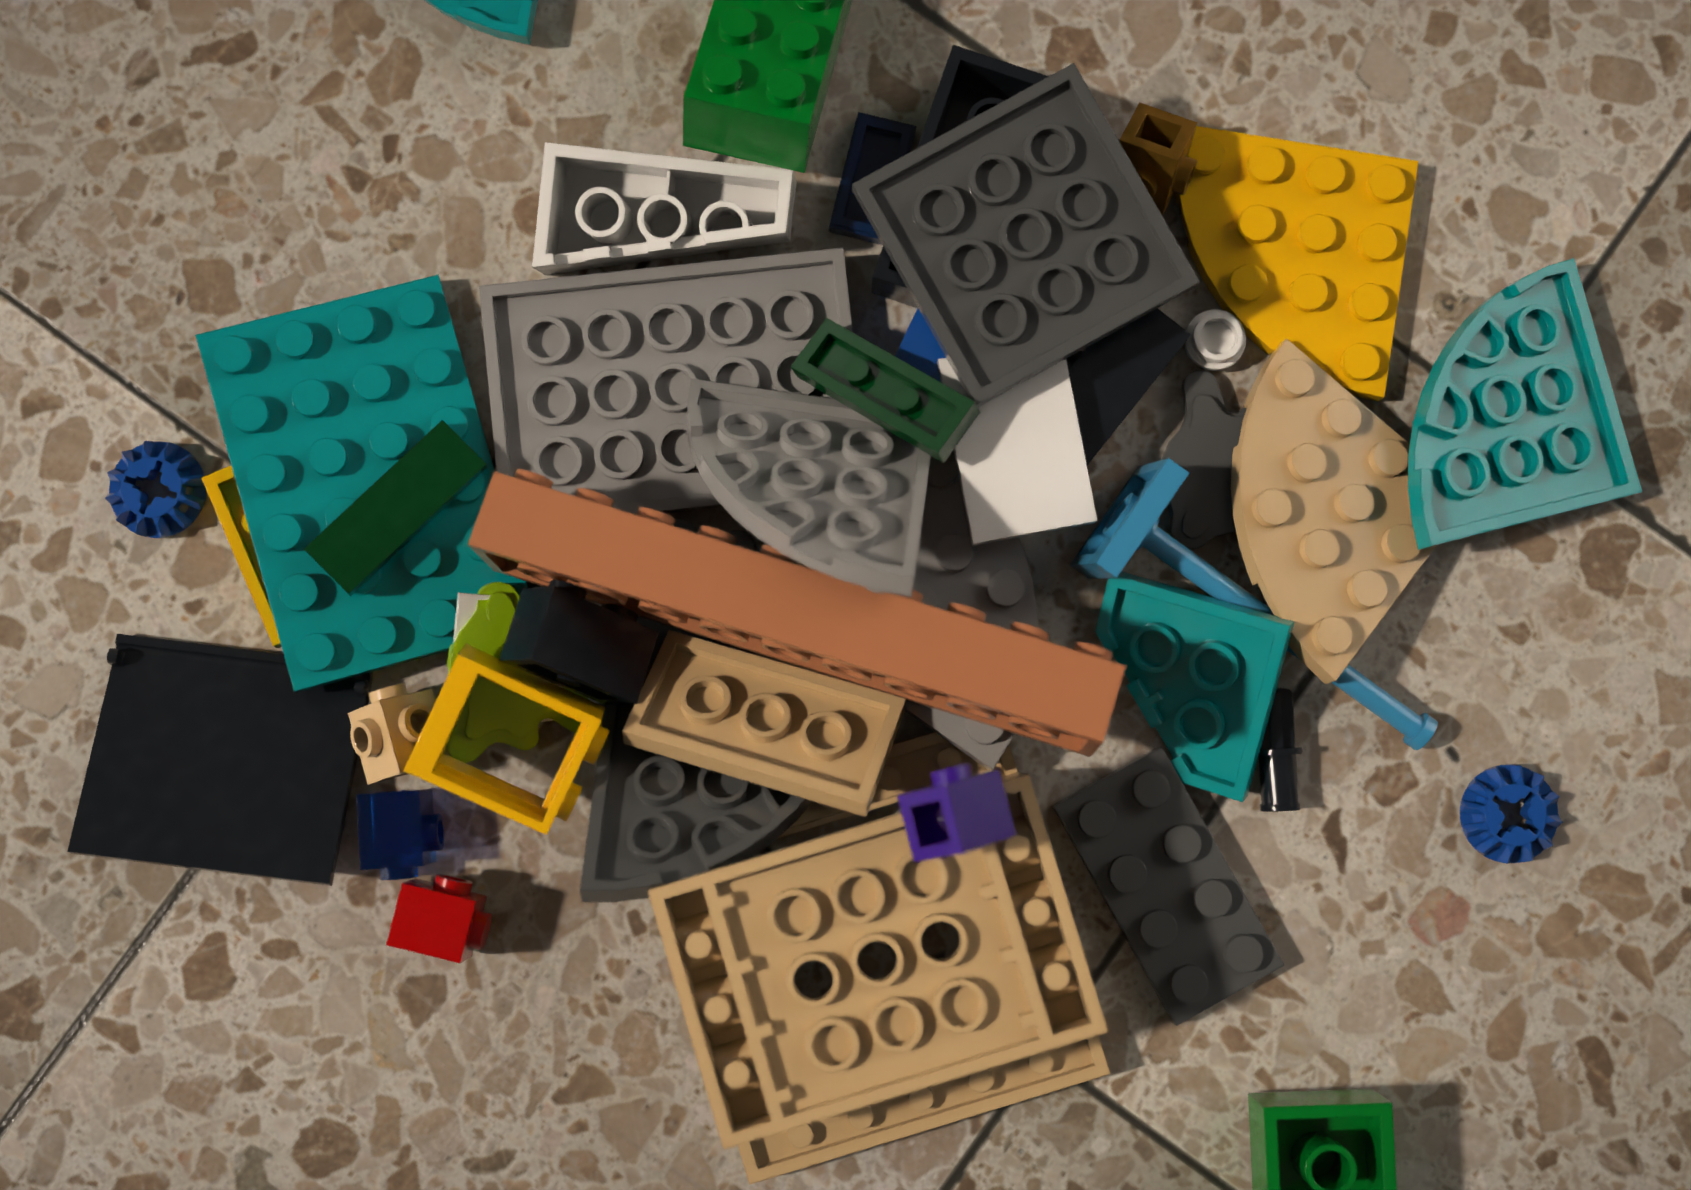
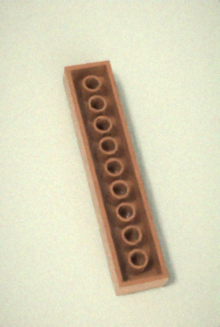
[468,469,1126,757]

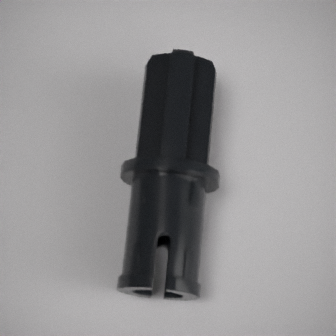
[1258,688,1302,812]

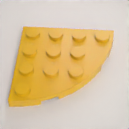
[1174,126,1418,402]

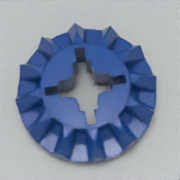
[105,440,207,538]
[1460,765,1563,864]

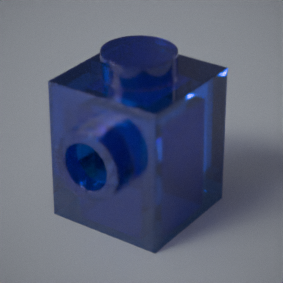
[356,788,444,880]

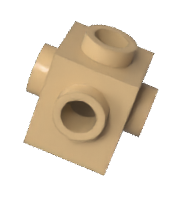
[348,683,450,785]

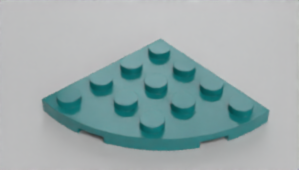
[1408,258,1642,550]

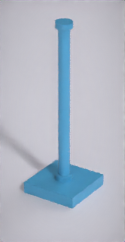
[1070,458,1438,750]

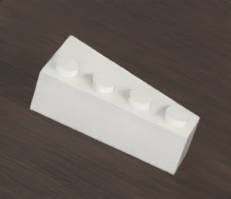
[532,142,797,275]

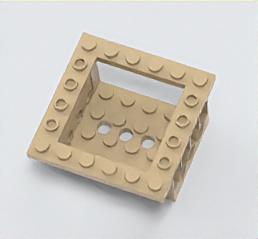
[648,732,1111,1185]

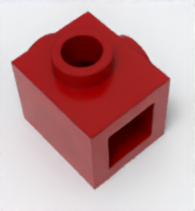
[386,874,492,963]

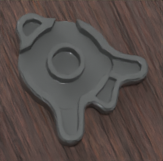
[1161,370,1246,550]

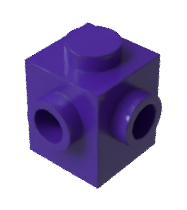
[897,763,1016,862]

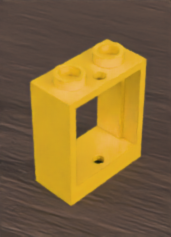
[403,644,610,835]

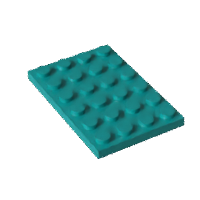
[195,274,528,693]

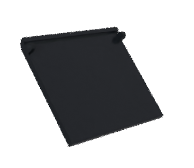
[67,634,373,886]

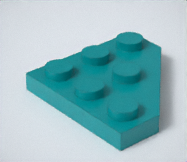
[1095,571,1295,802]

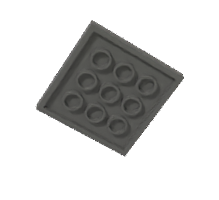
[852,63,1200,407]

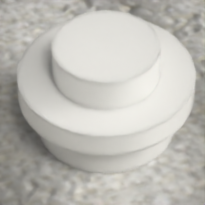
[1184,309,1246,371]

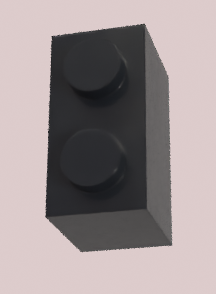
[499,580,659,704]

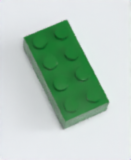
[683,0,852,173]
[1248,1089,1397,1190]

